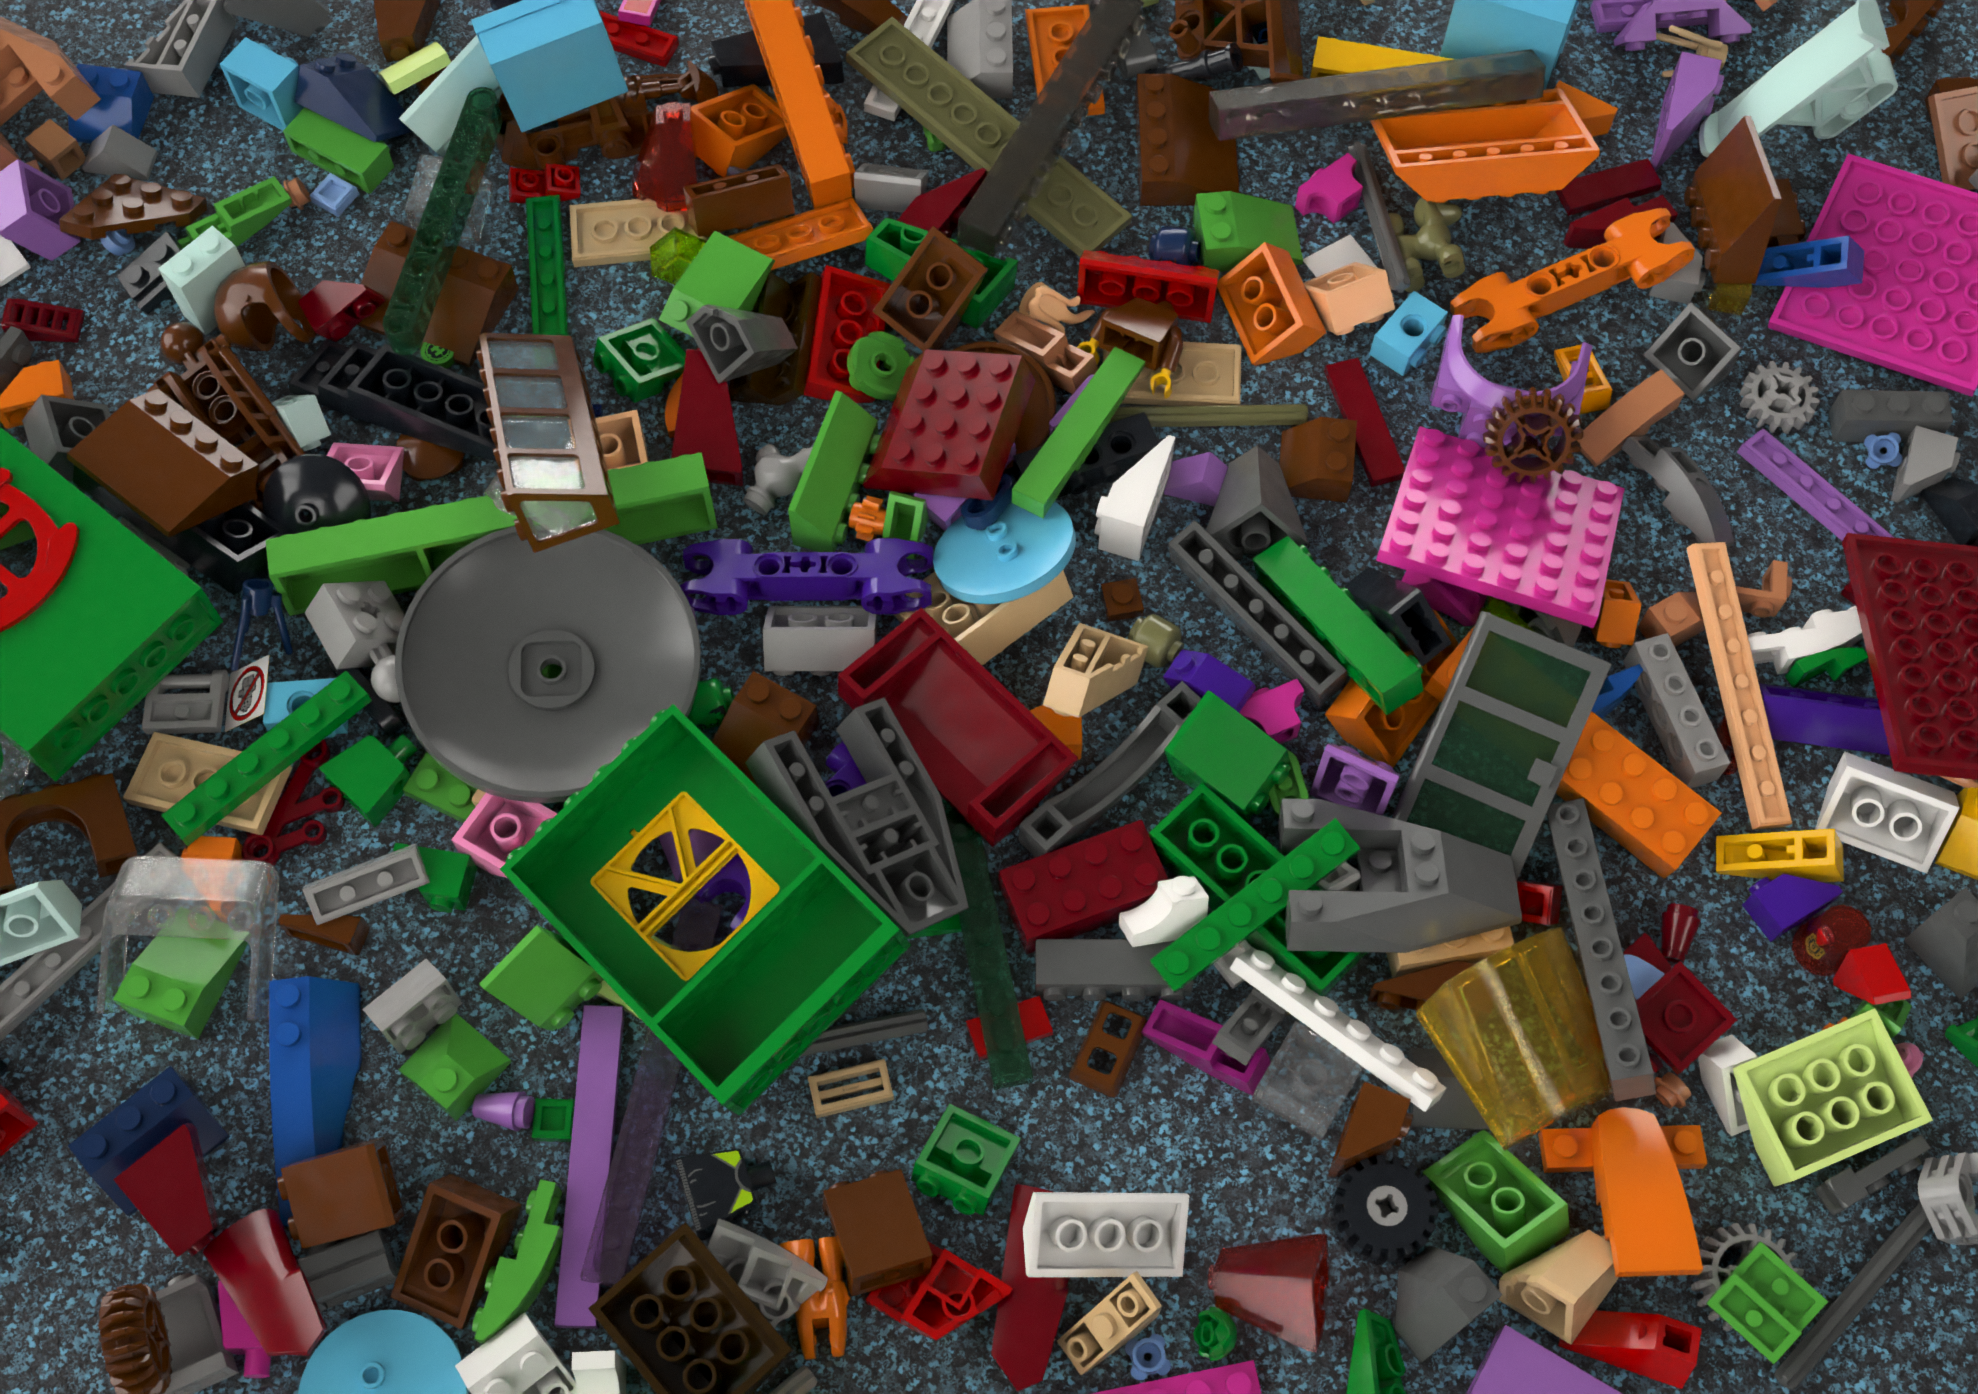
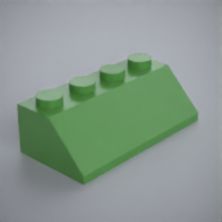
[788,390,881,552]

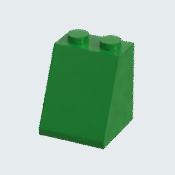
[1164,690,1291,823]

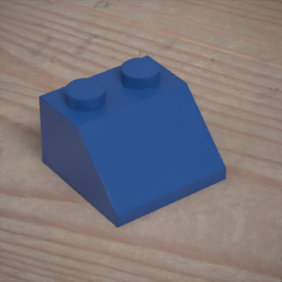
[68,64,154,144]

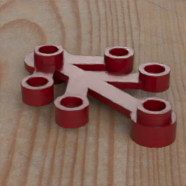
[241,739,345,871]

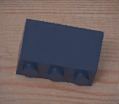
[68,1066,230,1217]

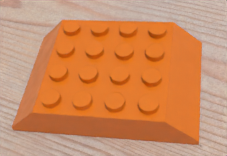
[1366,88,1600,203]

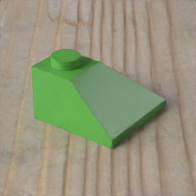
[398,1013,512,1121]

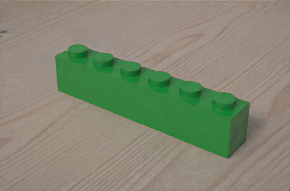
[1252,536,1424,715]

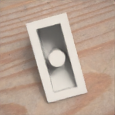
[1698,1035,1758,1136]

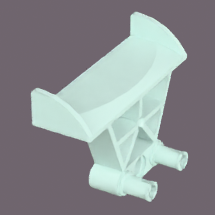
[1699,0,1898,157]

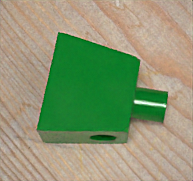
[319,734,418,828]

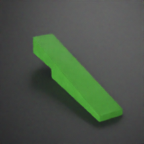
[1012,347,1146,518]

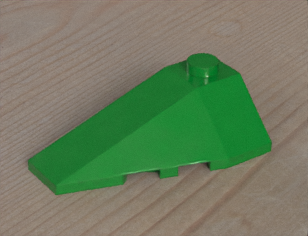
[1346,1309,1407,1394]

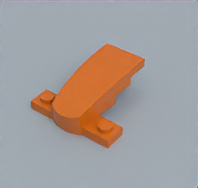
[1538,1107,1707,1277]

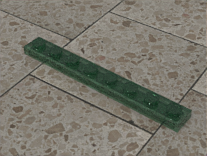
[942,799,1033,1090]

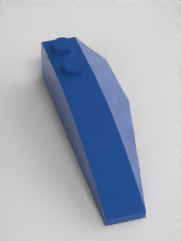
[269,976,362,1227]

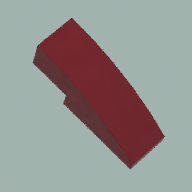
[1563,194,1678,249]

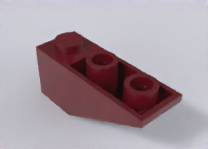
[897,167,989,238]

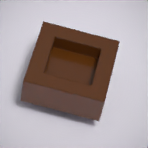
[1100,578,1144,622]

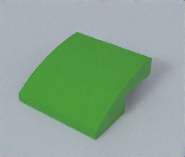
[1706,1241,1828,1364]

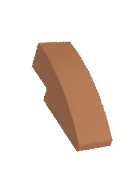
[993,311,1098,394]
[1577,369,1685,467]

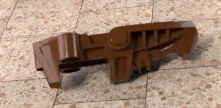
[492,61,718,171]

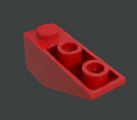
[1558,1310,1702,1389]

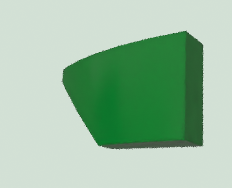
[1785,647,1868,688]

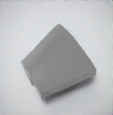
[707,1218,828,1329]

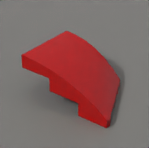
[865,1241,1013,1341]

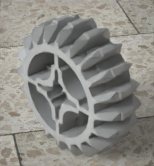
[1691,1223,1804,1336]

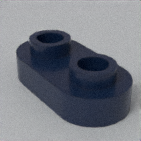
[961,474,1014,530]

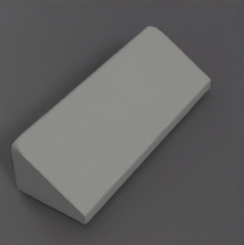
[302,843,430,925]

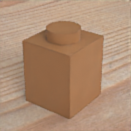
[24,119,86,181]

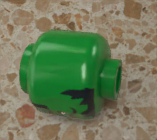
[687,678,735,730]

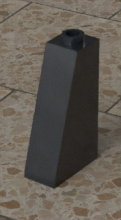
[708,12,844,87]
[1342,567,1452,666]

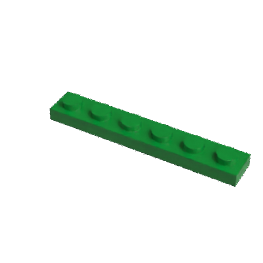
[161,671,372,846]
[1150,818,1360,994]

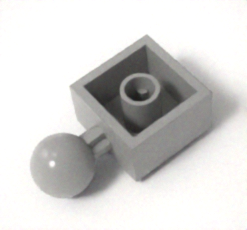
[304,581,405,703]

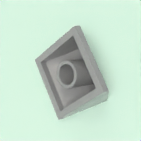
[854,163,929,213]

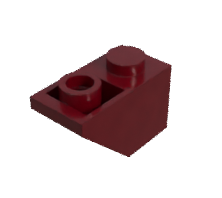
[298,280,386,342]

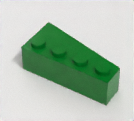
[865,217,1018,329]

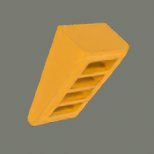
[1554,344,1612,415]

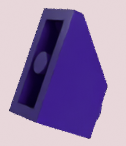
[1163,649,1256,712]
[1742,874,1843,942]

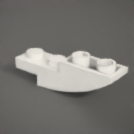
[1747,606,1863,675]

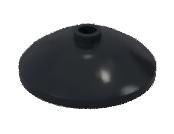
[262,454,371,534]

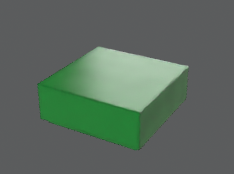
[532,1099,575,1142]

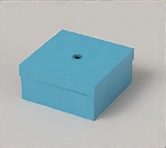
[471,0,629,132]
[1440,0,1579,91]

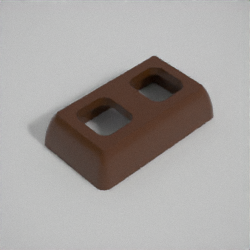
[1069,1000,1148,1098]

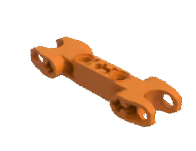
[1450,208,1695,353]

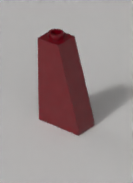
[671,348,744,486]

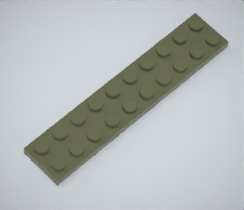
[846,17,1133,257]

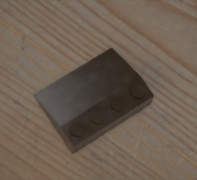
[588,1222,793,1394]

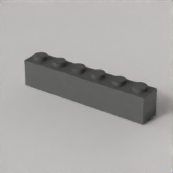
[1168,520,1347,708]

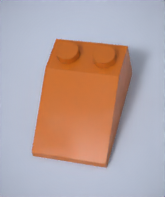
[678,84,788,177]

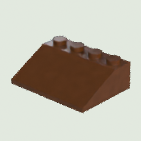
[1135,74,1239,206]
[1684,116,1782,284]
[357,221,519,368]
[67,389,259,538]

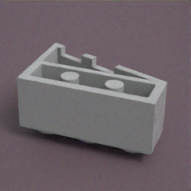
[124,0,236,98]

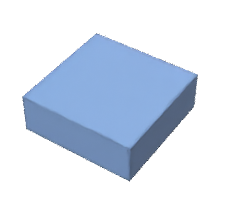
[309,173,359,217]

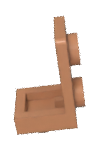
[1736,560,1792,617]

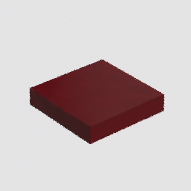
[1635,961,1738,1075]

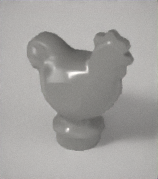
[743,444,813,515]

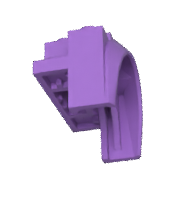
[1430,315,1593,457]

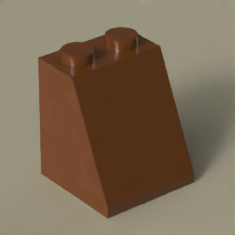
[277,1136,405,1249]

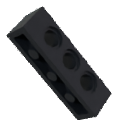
[1013,412,1159,499]

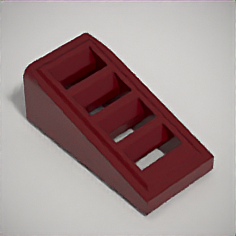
[1,298,85,343]

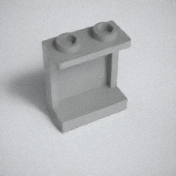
[155,1273,239,1394]

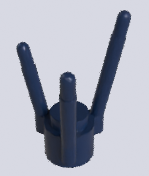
[230,578,293,671]

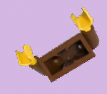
[1077,298,1183,399]

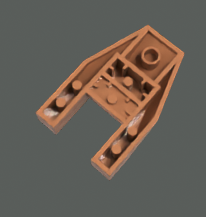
[0,16,101,171]

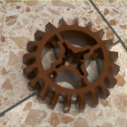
[1483,387,1583,484]
[98,1283,173,1394]

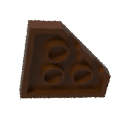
[59,174,207,240]

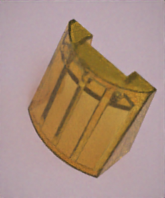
[1416,927,1613,1151]

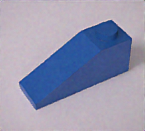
[1747,236,1865,288]

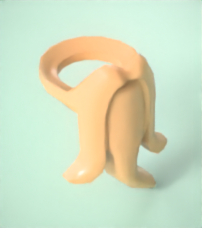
[1019,282,1095,333]

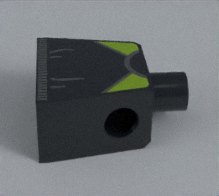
[675,1149,777,1241]

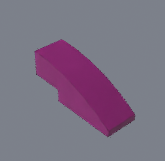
[1141,999,1271,1096]

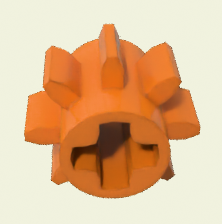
[848,495,887,542]

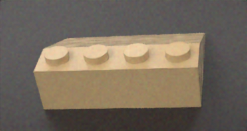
[893,570,1073,665]

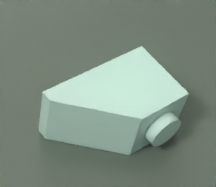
[271,395,331,451]

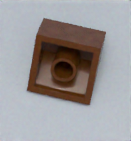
[1279,417,1357,503]
[1327,1081,1413,1178]

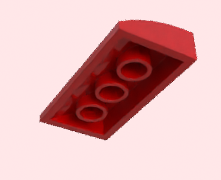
[804,265,891,403]

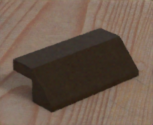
[729,272,822,406]

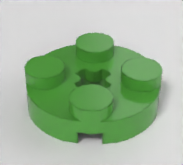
[847,331,915,401]

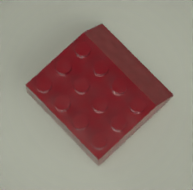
[863,349,1035,500]

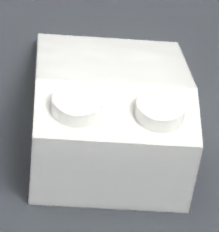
[1094,435,1175,561]

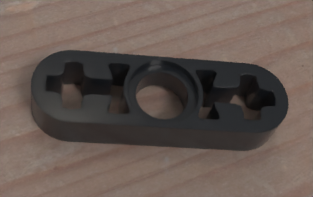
[325,657,404,737]

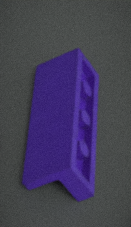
[1759,683,1890,755]

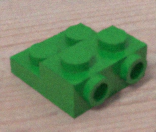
[593,318,686,403]
[911,1103,1021,1216]

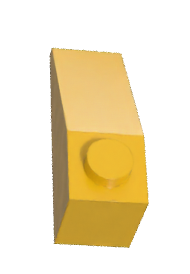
[1716,829,1844,882]

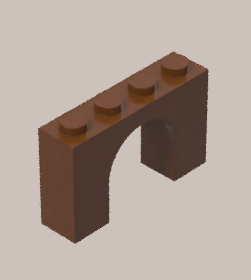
[0,773,138,895]

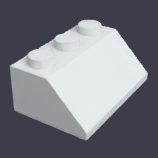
[1815,751,1960,874]

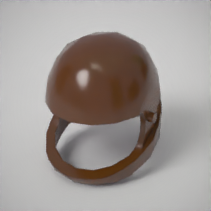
[214,261,317,351]

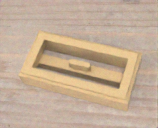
[808,1059,894,1118]

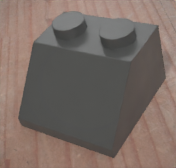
[22,395,111,481]

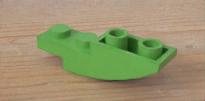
[472,1179,564,1345]

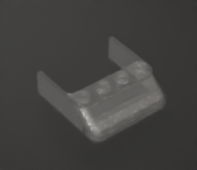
[96,856,279,1020]

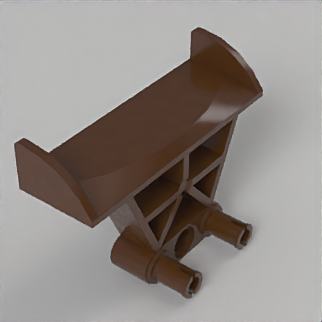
[1169,0,1329,114]

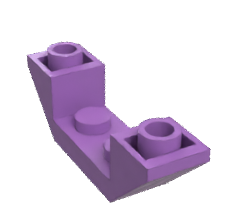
[1614,0,1752,51]

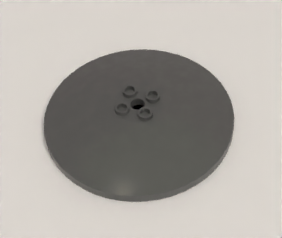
[395,522,701,803]

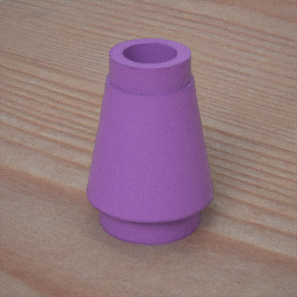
[472,1091,535,1131]

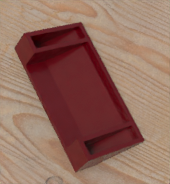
[838,608,1078,847]

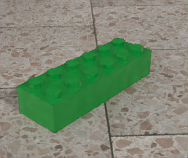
[1149,782,1367,996]

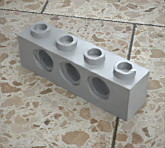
[1623,633,1730,788]

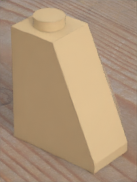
[1499,1230,1619,1345]

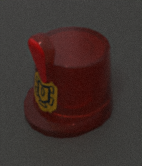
[1792,905,1871,976]

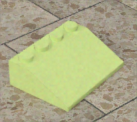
[1732,1008,1933,1187]

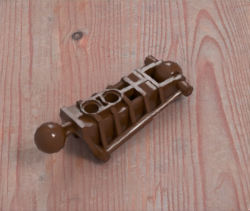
[147,322,306,514]

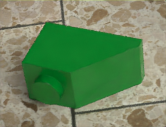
[393,843,477,913]

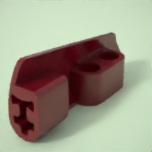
[991,1184,1070,1392]
[203,1209,327,1356]

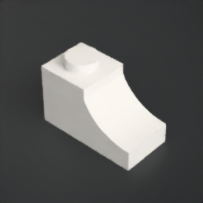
[1119,876,1209,947]
[572,1350,627,1394]

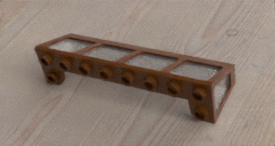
[476,333,620,553]

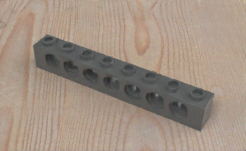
[1547,798,1656,1101]

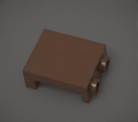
[822,1169,933,1297]

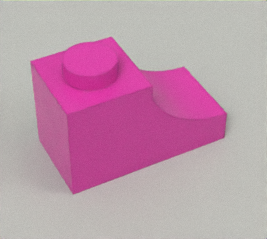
[1402,570,1487,626]

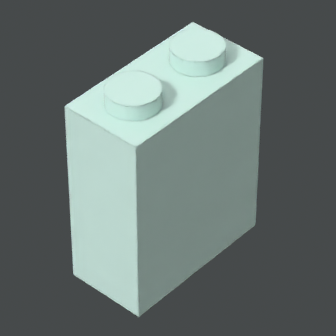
[158,226,245,335]

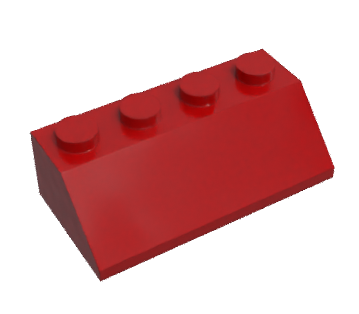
[1077,250,1219,323]

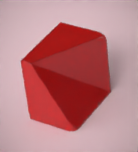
[1516,880,1563,925]

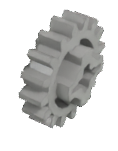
[1739,361,1820,434]

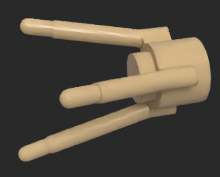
[1656,25,1728,77]

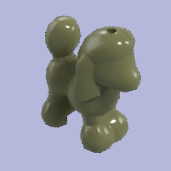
[1388,197,1465,292]

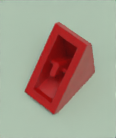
[1833,943,1911,1005]

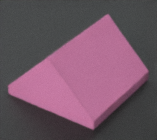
[326,442,404,502]

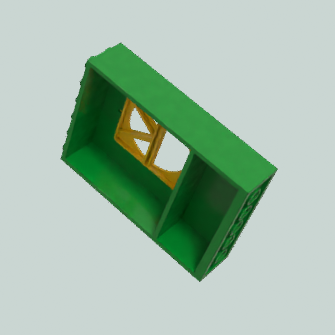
[500,704,911,1116]

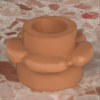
[283,177,311,210]
[1654,1072,1691,1109]

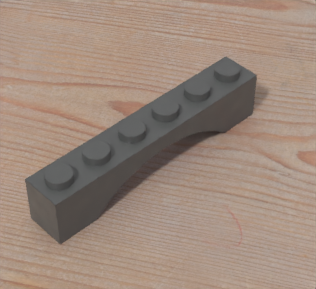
[1019,681,1201,857]

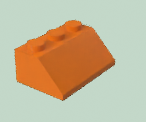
[1217,242,1327,366]

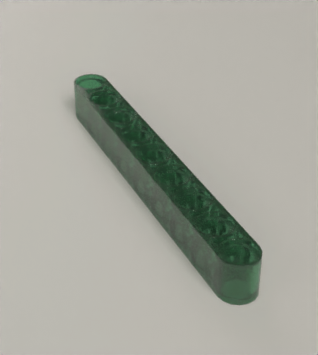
[382,87,503,355]

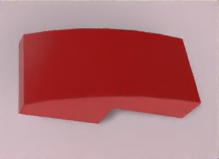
[508,163,581,203]

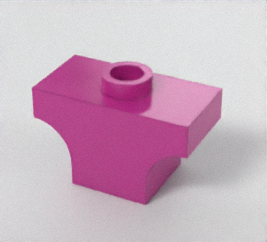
[1295,153,1363,224]
[1239,678,1304,744]

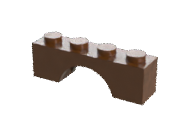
[1882,0,1946,66]

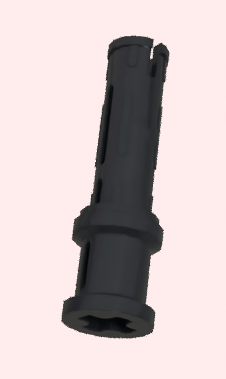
[1145,42,1243,80]

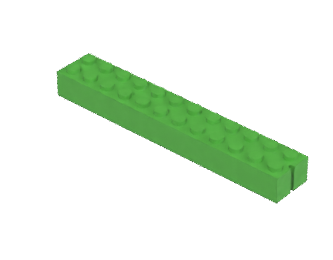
[266,452,718,616]

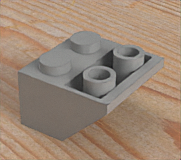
[362,959,462,1054]

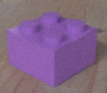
[0,159,81,261]

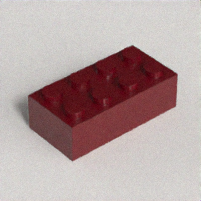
[998,819,1168,954]

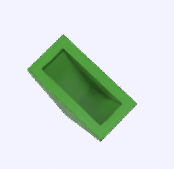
[882,491,929,560]

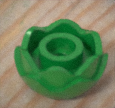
[1193,1307,1237,1361]

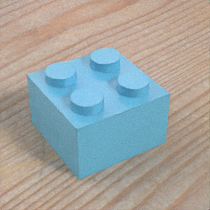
[220,37,304,131]

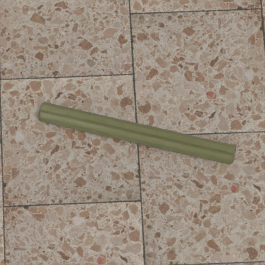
[1108,404,1308,427]

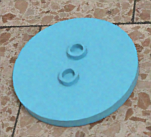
[933,500,1076,604]
[298,1309,469,1394]

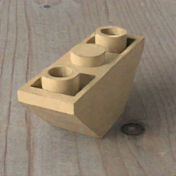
[1057,1271,1162,1375]

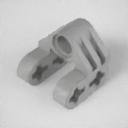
[1918,1152,1978,1245]

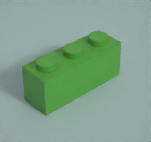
[283,107,394,194]

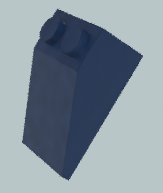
[294,53,412,142]

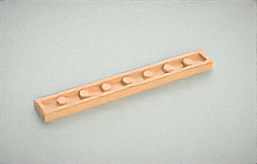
[1686,542,1792,830]

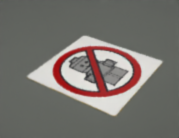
[225,655,270,732]

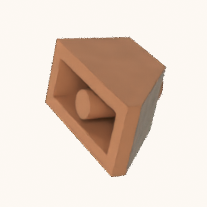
[1638,592,1705,647]

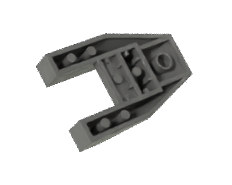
[745,698,969,937]
[1278,799,1522,953]

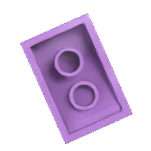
[1650,51,1724,171]
[1309,743,1402,816]

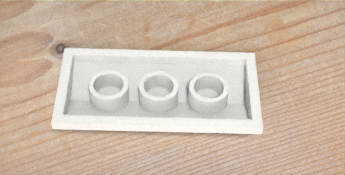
[1023,1192,1189,1277]

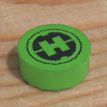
[421,342,455,369]

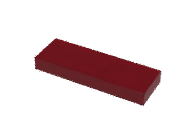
[1555,158,1662,216]

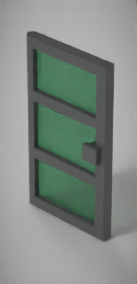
[1392,611,1612,882]

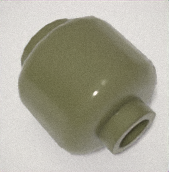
[1128,614,1184,668]

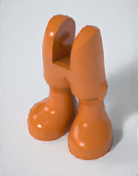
[778,1236,850,1360]

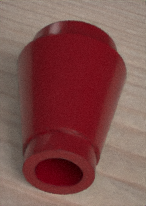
[1661,903,1701,963]

